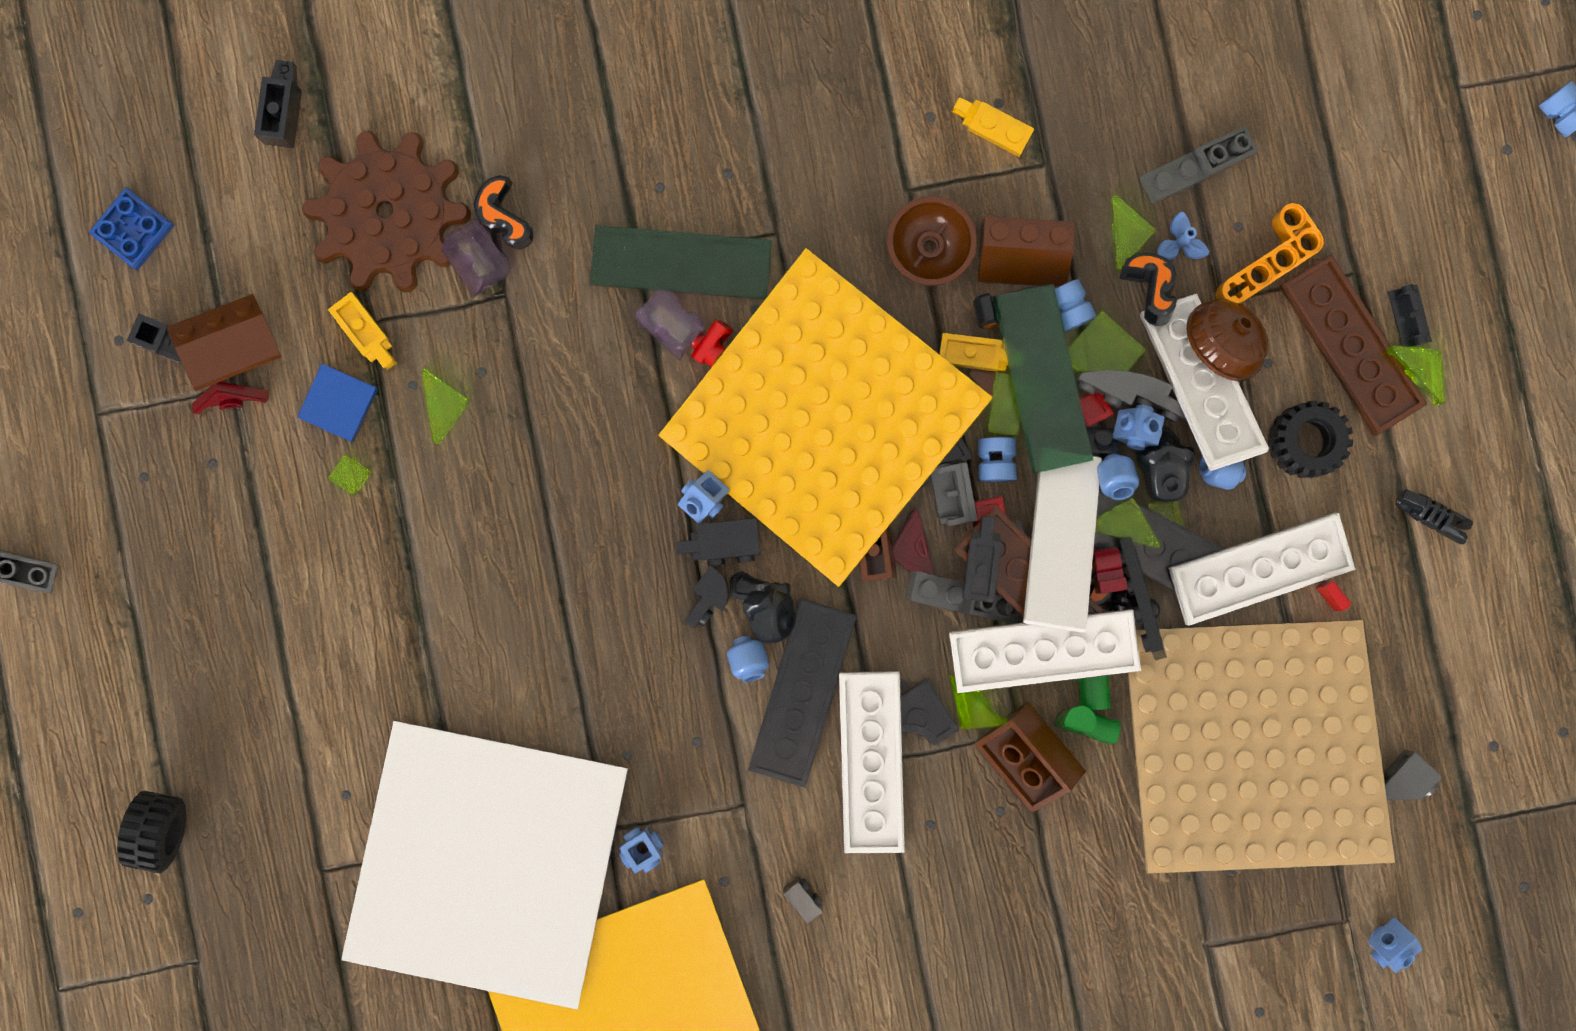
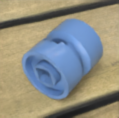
[1538,80,1576,138]
[1044,279,1097,334]
[977,437,1017,482]

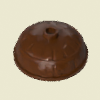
[887,196,977,286]
[1186,299,1268,381]

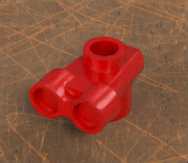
[691,319,734,368]

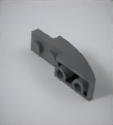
[1139,125,1259,205]
[1071,370,1186,423]
[0,549,59,594]
[905,570,1022,624]

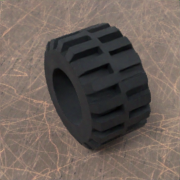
[1268,401,1353,478]
[117,791,186,873]

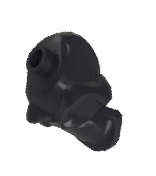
[1136,426,1195,503]
[730,571,796,643]

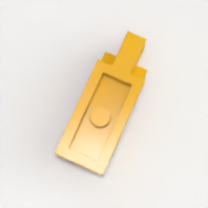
[952,97,1034,157]
[328,292,397,370]
[940,333,1024,372]

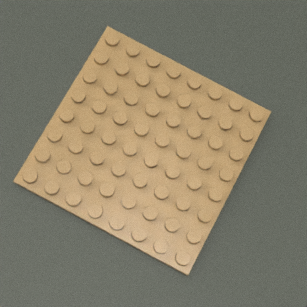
[1128,620,1395,874]

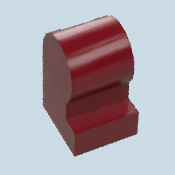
[1092,547,1128,594]

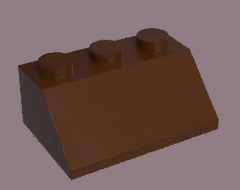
[978,216,1075,287]
[166,294,282,391]
[974,702,1086,813]

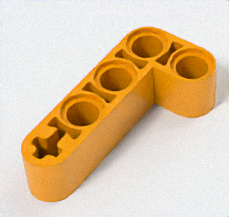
[1215,203,1324,304]

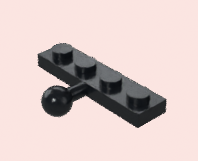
[1119,536,1167,661]

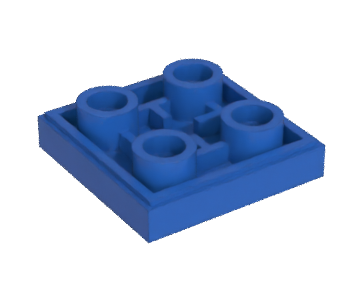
[88,187,175,271]
[297,364,378,443]

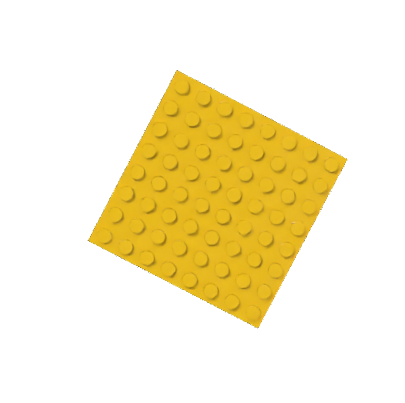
[658,248,993,587]
[488,879,760,1031]

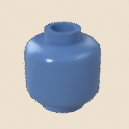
[1097,454,1139,500]
[1199,456,1247,490]
[727,636,770,683]

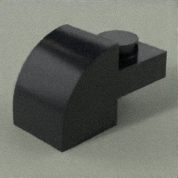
[127,314,182,364]
[684,566,729,628]

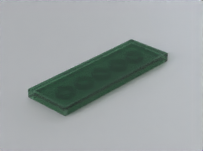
[590,225,772,300]
[993,284,1093,474]

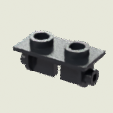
[1388,284,1432,349]

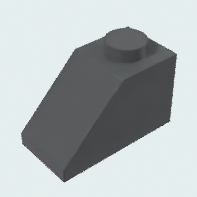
[1383,749,1442,800]

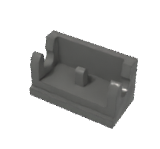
[931,459,977,526]

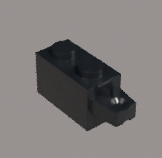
[254,60,302,148]
[676,518,761,566]

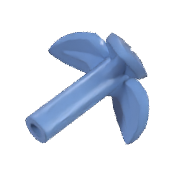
[1157,211,1209,260]

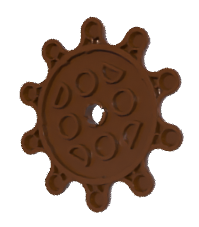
[302,131,471,293]

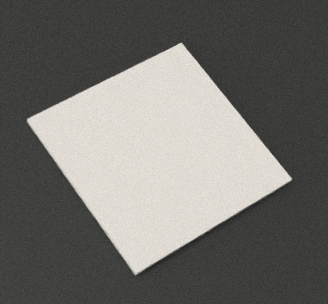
[341,721,628,1010]

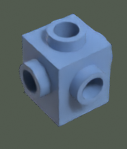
[1113,405,1165,450]
[677,470,730,524]
[619,827,665,874]
[1367,917,1423,974]

